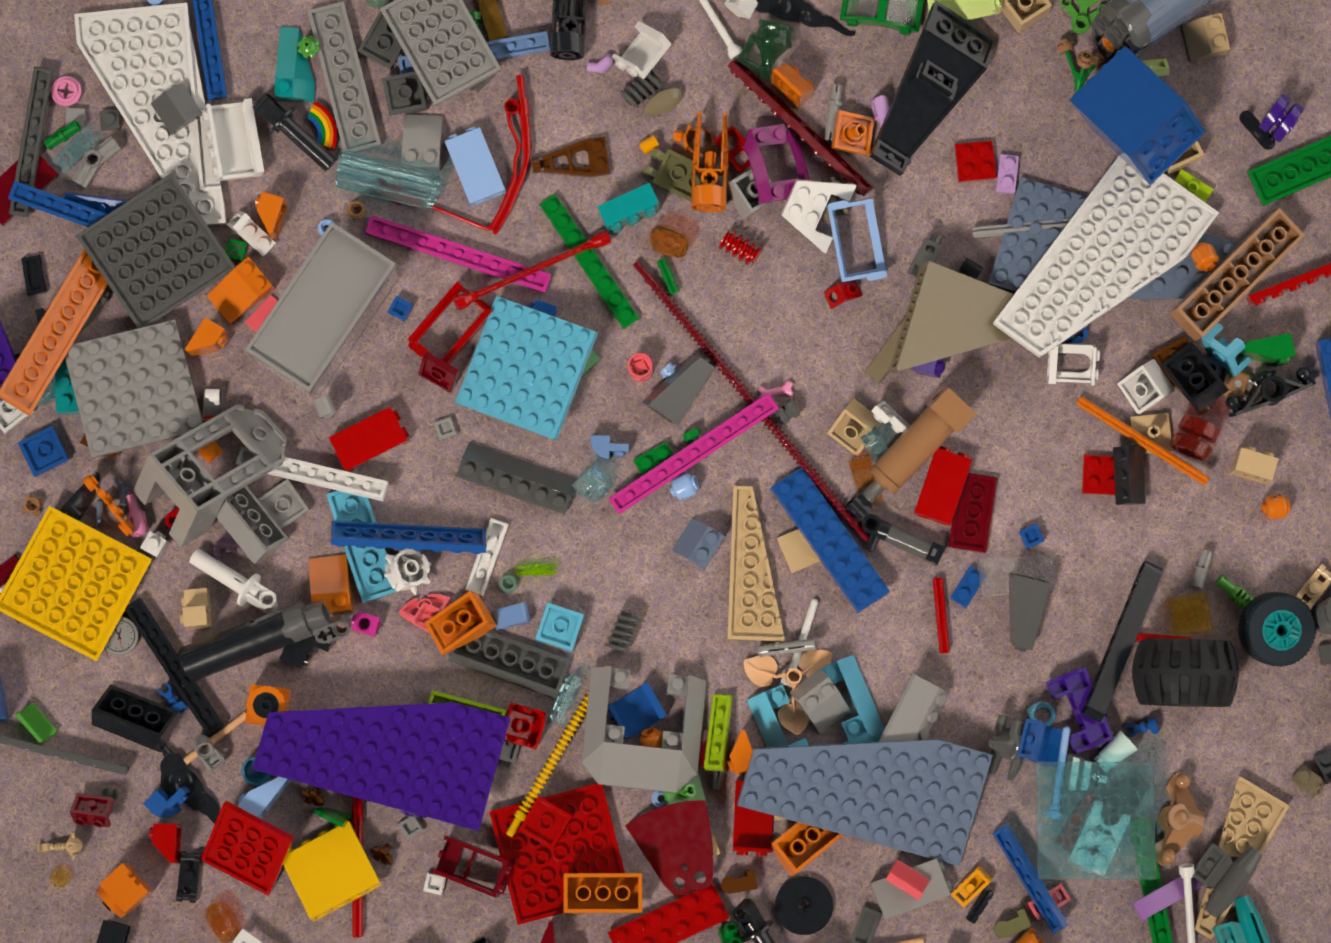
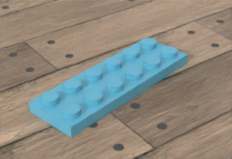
[326,491,396,603]

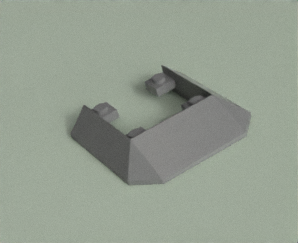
[581,666,706,793]

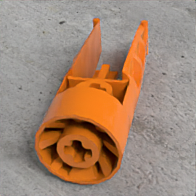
[691,111,728,213]

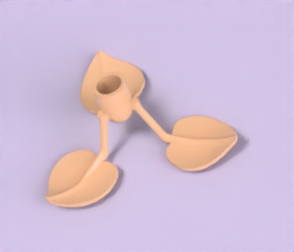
[744,650,832,735]

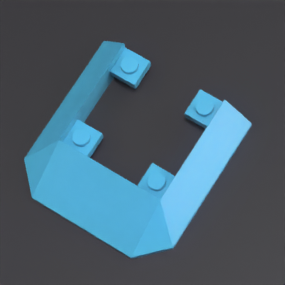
[747,655,885,748]

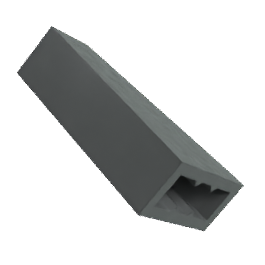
[642,355,715,425]
[1009,572,1051,652]

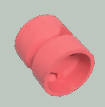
[628,353,653,382]

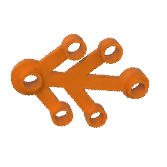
[82,475,135,536]

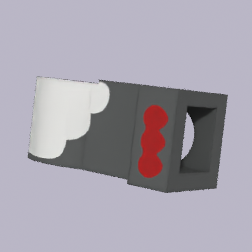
[202,387,222,423]

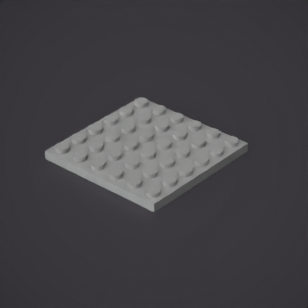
[65,320,203,459]

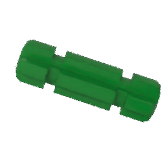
[657,258,679,295]

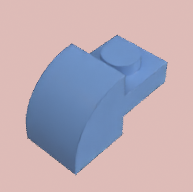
[591,435,629,461]

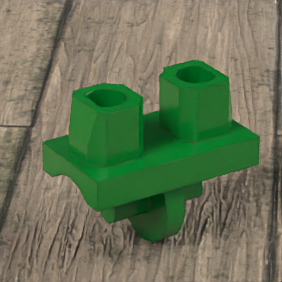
[718,923,742,943]

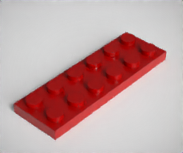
[607,883,730,943]

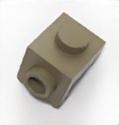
[1291,765,1325,799]

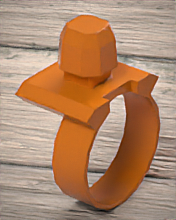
[673,124,712,155]

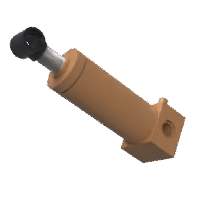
[845,384,977,520]

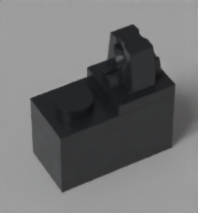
[279,636,331,669]

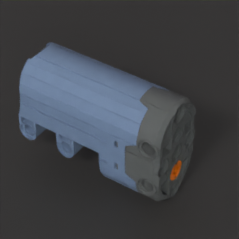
[1091,0,1215,60]

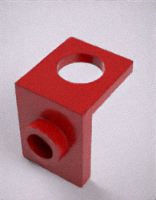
[824,280,862,309]

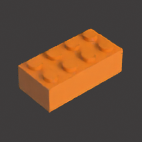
[564,873,642,913]

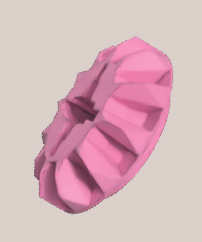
[51,76,82,107]

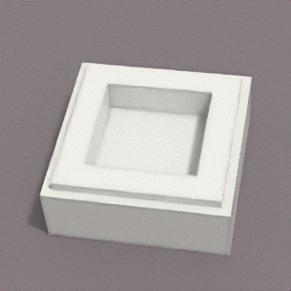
[423,872,446,895]

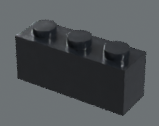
[1113,446,1146,505]

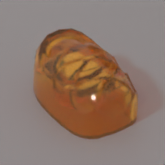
[649,224,690,258]
[206,902,241,943]

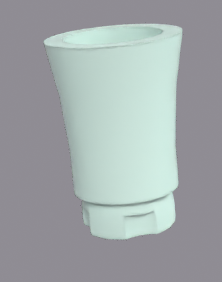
[1094,730,1138,773]

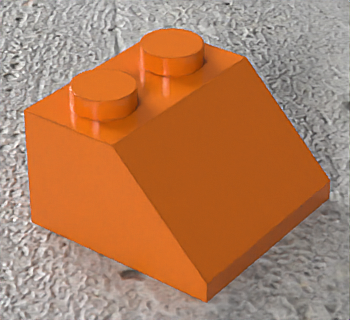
[255,191,288,241]
[185,317,229,357]
[727,730,753,775]

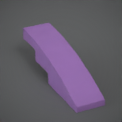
[1131,867,1203,921]

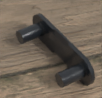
[1239,111,1275,150]

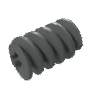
[620,70,662,108]
[605,610,641,652]

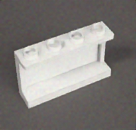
[202,98,264,182]

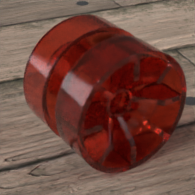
[1170,415,1221,462]

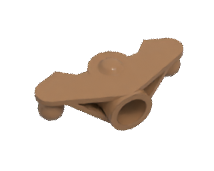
[1154,773,1205,866]

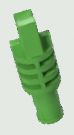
[1215,574,1254,610]

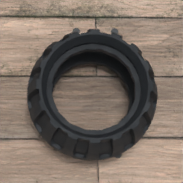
[1132,639,1239,707]

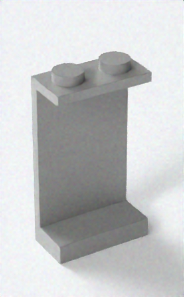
[870,858,952,920]

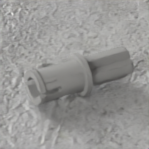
[1191,550,1212,589]

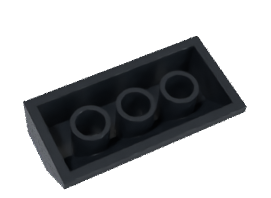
[92,684,179,752]

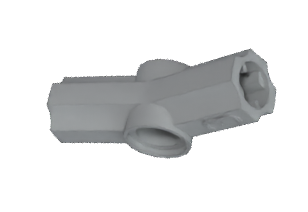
[72,136,121,189]

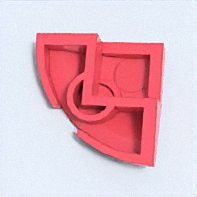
[398,594,451,633]

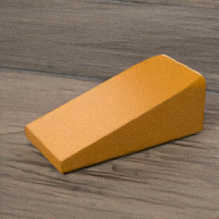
[950,866,993,908]

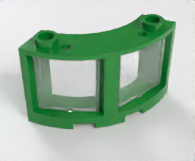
[840,0,924,36]

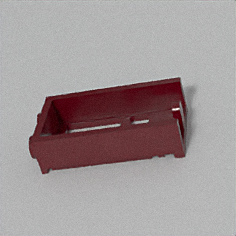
[431,835,514,898]

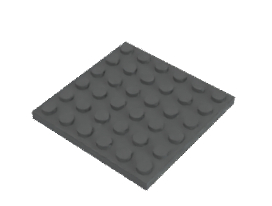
[76,173,235,329]

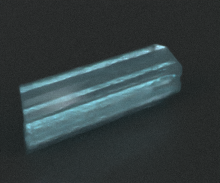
[336,149,443,209]

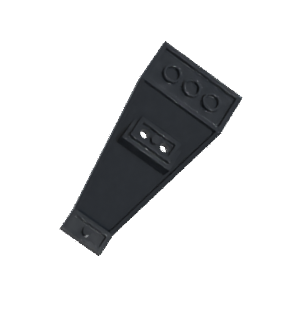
[869,0,997,176]

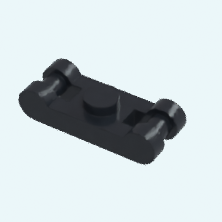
[176,851,201,903]

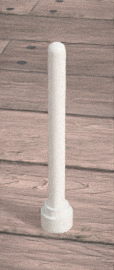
[699,0,744,61]
[780,599,818,688]
[1178,863,1195,943]

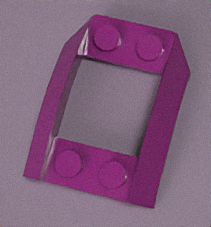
[743,124,809,204]

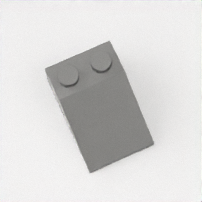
[401,114,443,172]
[790,669,851,735]

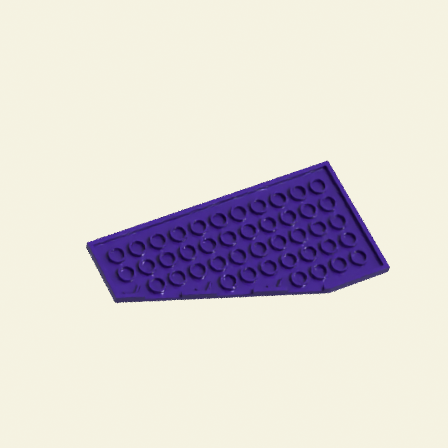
[252,702,511,831]

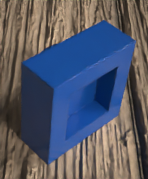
[387,296,414,322]
[1019,524,1044,550]

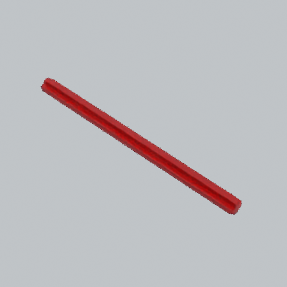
[352,797,363,938]

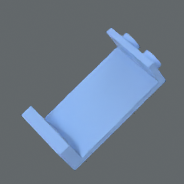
[445,127,506,207]

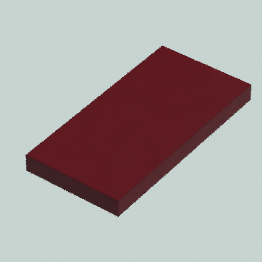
[0,155,59,226]
[948,473,997,553]

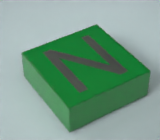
[225,238,248,262]

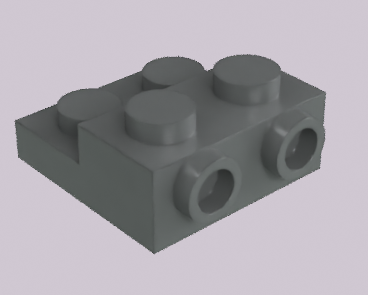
[382,71,430,116]

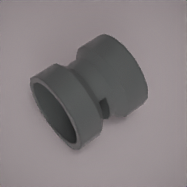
[775,399,800,425]

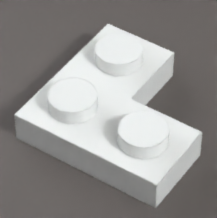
[872,401,910,434]

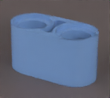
[491,602,531,630]

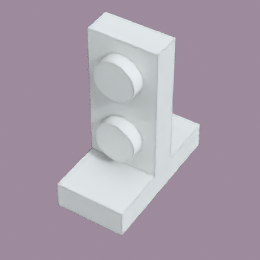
[226,211,276,257]

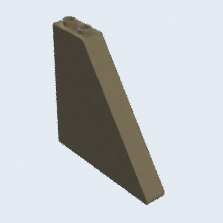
[889,261,1014,372]

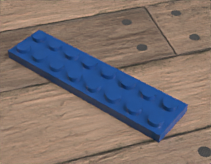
[770,468,890,613]
[331,521,487,554]

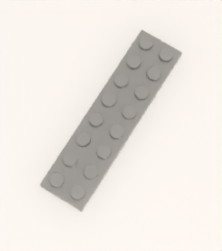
[307,1,382,156]

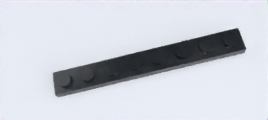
[125,598,225,737]

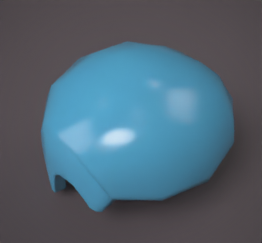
[241,756,271,786]

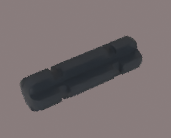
[966,887,994,924]

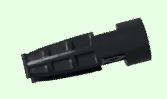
[550,0,587,61]

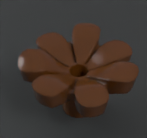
[301,786,325,806]
[370,843,393,865]

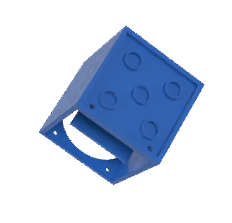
[1070,46,1206,186]

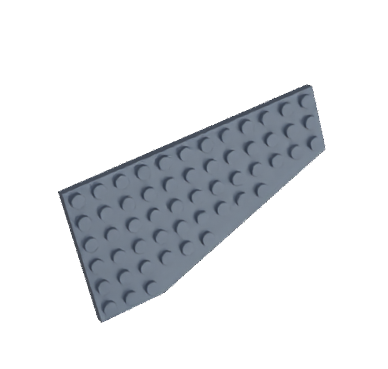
[988,177,1238,300]
[737,739,993,866]

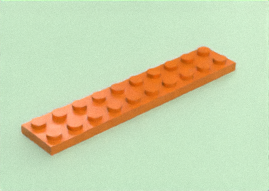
[0,248,108,416]

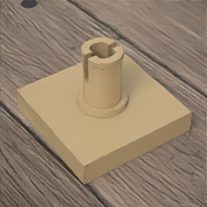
[1130,413,1173,454]

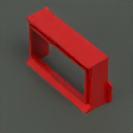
[408,282,492,364]

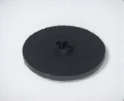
[775,876,833,935]

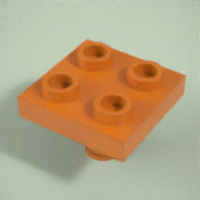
[832,110,875,156]

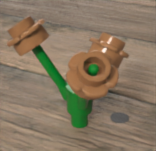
[1056,39,1106,91]

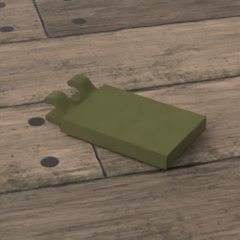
[642,148,712,202]

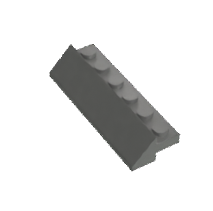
[456,442,578,515]

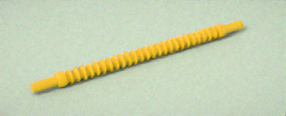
[506,691,589,837]

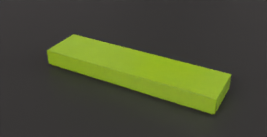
[704,694,733,771]

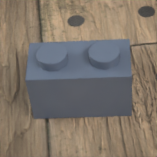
[672,518,725,571]

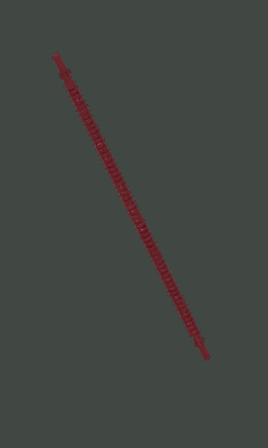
[633,260,871,542]

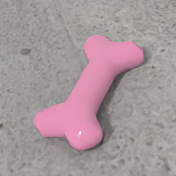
[759,380,793,398]

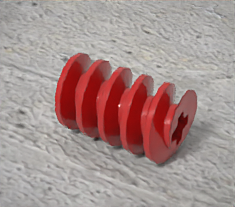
[719,230,762,266]

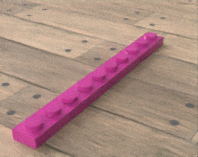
[365,215,552,293]
[608,393,779,514]

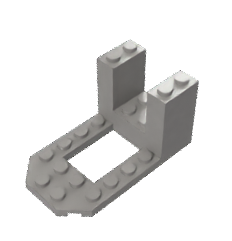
[133,405,287,547]

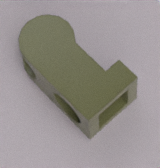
[993,908,1032,938]

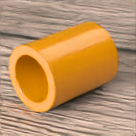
[638,135,659,155]

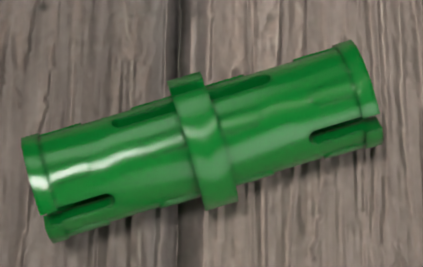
[44,120,82,150]

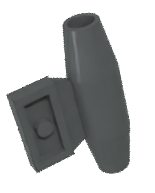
[1193,843,1263,918]

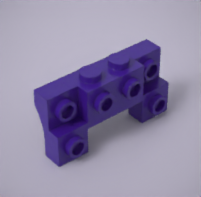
[1046,666,1114,754]

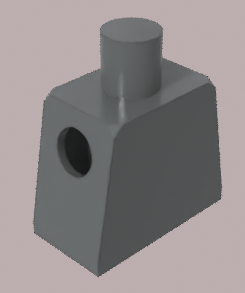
[907,234,942,278]

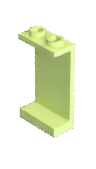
[927,0,1002,21]

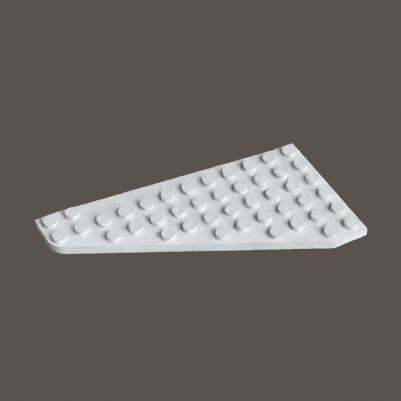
[74,3,227,226]

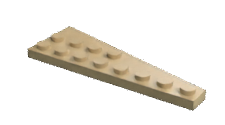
[727,486,785,642]
[1194,776,1289,940]

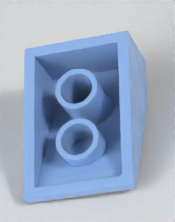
[237,777,291,819]

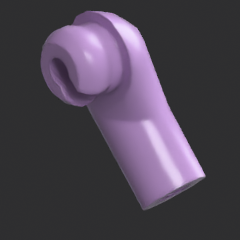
[587,54,613,73]

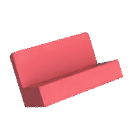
[245,295,277,332]
[885,860,930,900]

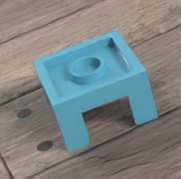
[1201,323,1251,377]
[535,603,585,653]

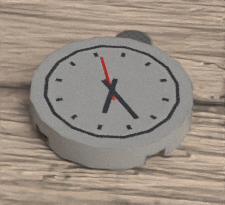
[105,617,139,655]

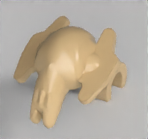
[37,831,83,861]

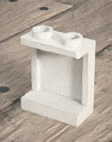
[612,21,672,79]

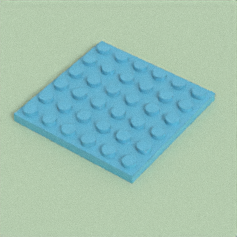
[455,296,598,441]

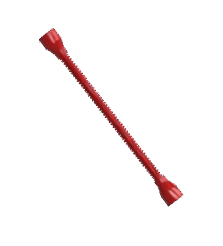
[453,229,611,311]

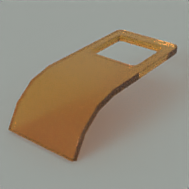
[848,454,883,504]

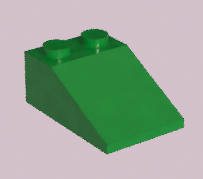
[1237,333,1296,367]

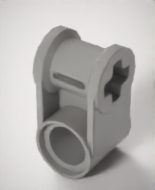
[192,735,227,773]

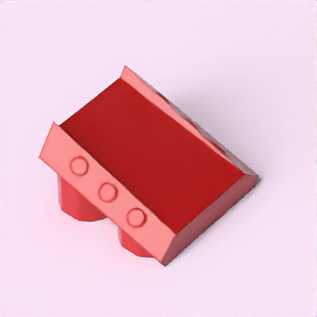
[504,702,546,750]

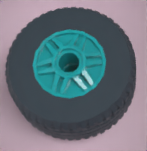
[1238,592,1316,667]

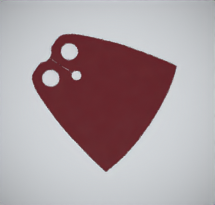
[625,800,713,897]

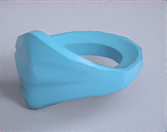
[1027,702,1056,726]

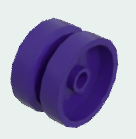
[1258,94,1305,143]

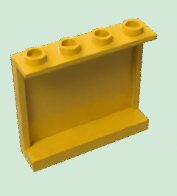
[283,821,382,922]

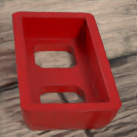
[714,126,750,173]

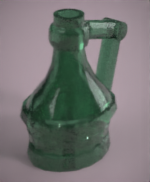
[737,19,795,80]

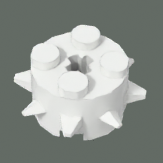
[384,549,431,595]

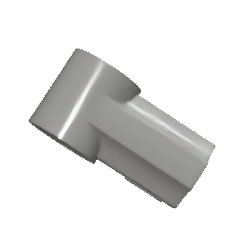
[313,395,336,419]

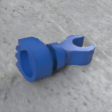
[158,683,188,714]
[1124,716,1159,737]

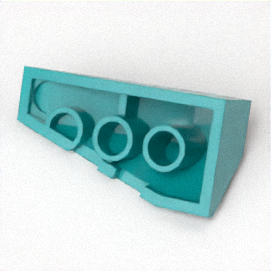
[274,27,315,103]

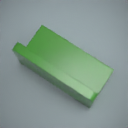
[15,702,58,744]

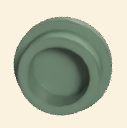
[499,574,518,593]

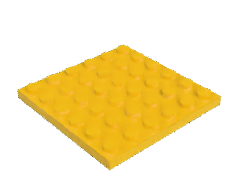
[0,506,152,662]

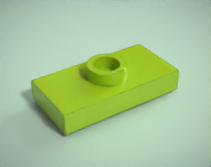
[1174,169,1214,203]

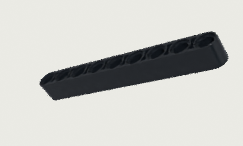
[1082,560,1163,723]

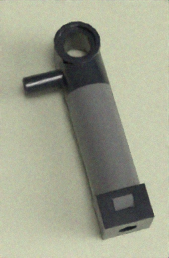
[861,514,946,566]

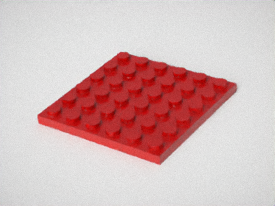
[489,783,625,925]

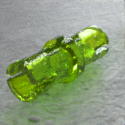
[516,562,555,578]

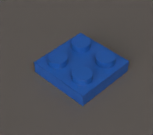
[18,426,70,478]

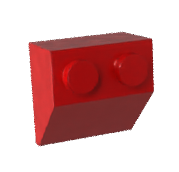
[149,823,182,864]

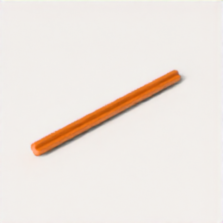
[1076,396,1209,485]

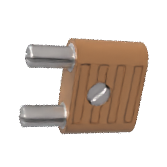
[1222,370,1255,404]

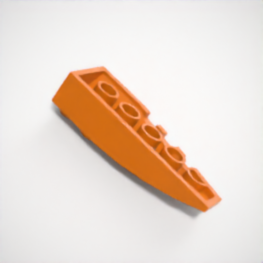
[771,822,843,876]

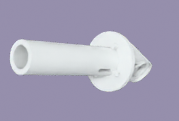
[189,548,278,614]

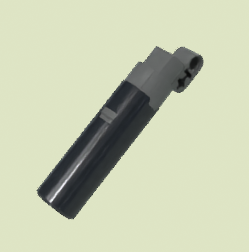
[179,600,352,681]

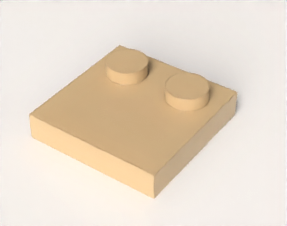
[777,529,821,574]

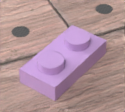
[996,154,1019,195]

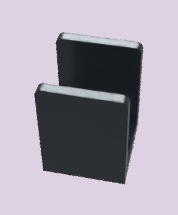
[96,920,131,943]

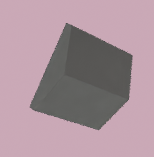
[151,83,202,135]

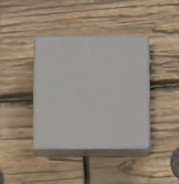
[65,108,86,129]
[433,416,458,441]
[397,816,424,840]

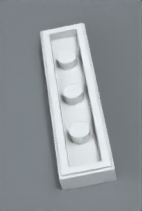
[465,518,509,597]

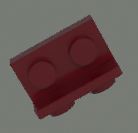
[70,793,115,828]

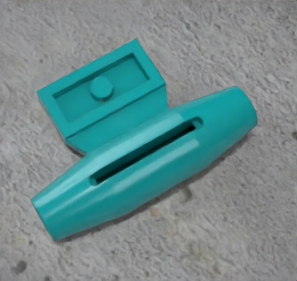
[1212,895,1271,943]

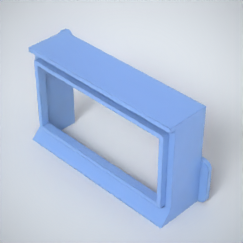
[827,197,887,282]

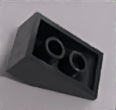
[1161,341,1229,413]

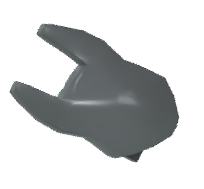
[988,714,1025,781]

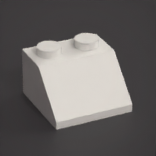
[1117,359,1175,415]

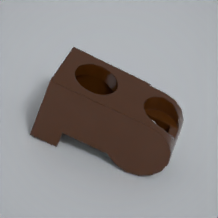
[721,870,758,894]

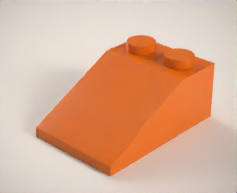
[771,64,815,109]
[207,256,275,325]
[308,554,353,614]
[424,591,497,655]

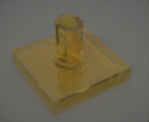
[1168,592,1213,636]

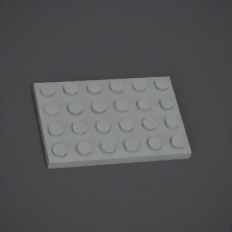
[380,0,502,107]

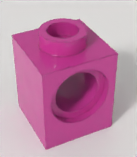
[351,611,381,638]

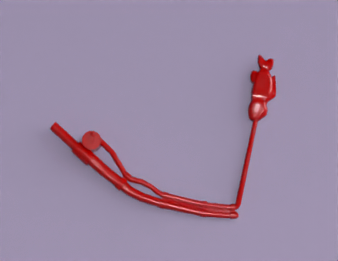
[375,75,532,235]

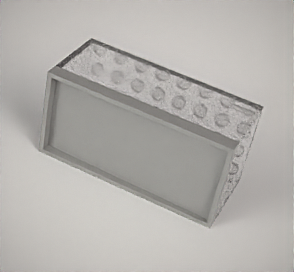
[245,222,401,400]

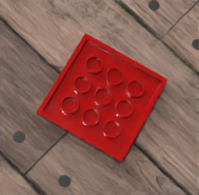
[201,801,295,896]

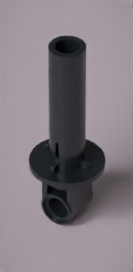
[252,92,337,172]
[732,899,775,943]

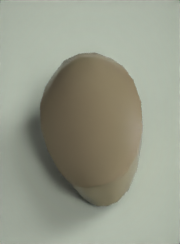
[643,88,682,116]

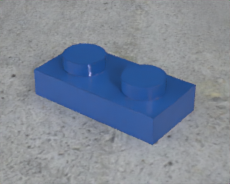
[950,566,986,609]

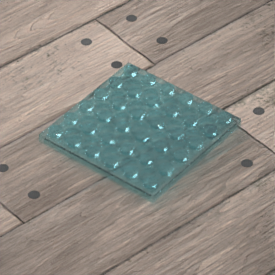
[1035,762,1156,880]

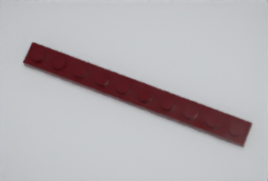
[728,58,873,196]

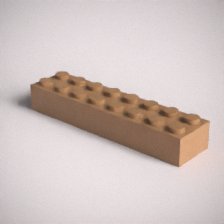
[1169,208,1305,341]

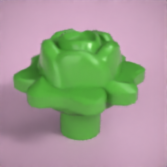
[297,36,320,58]

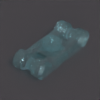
[52,127,100,175]
[860,426,888,464]
[550,675,582,724]

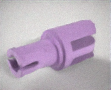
[870,95,890,128]

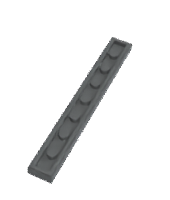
[9,66,54,218]
[0,735,128,775]

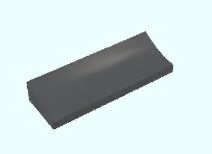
[448,631,571,700]

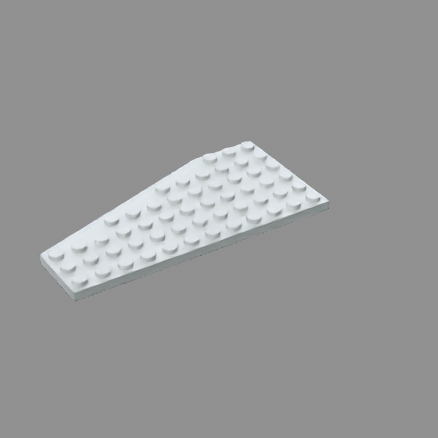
[993,156,1219,358]

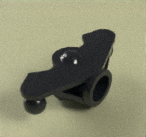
[1225,367,1316,417]

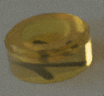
[50,868,71,888]

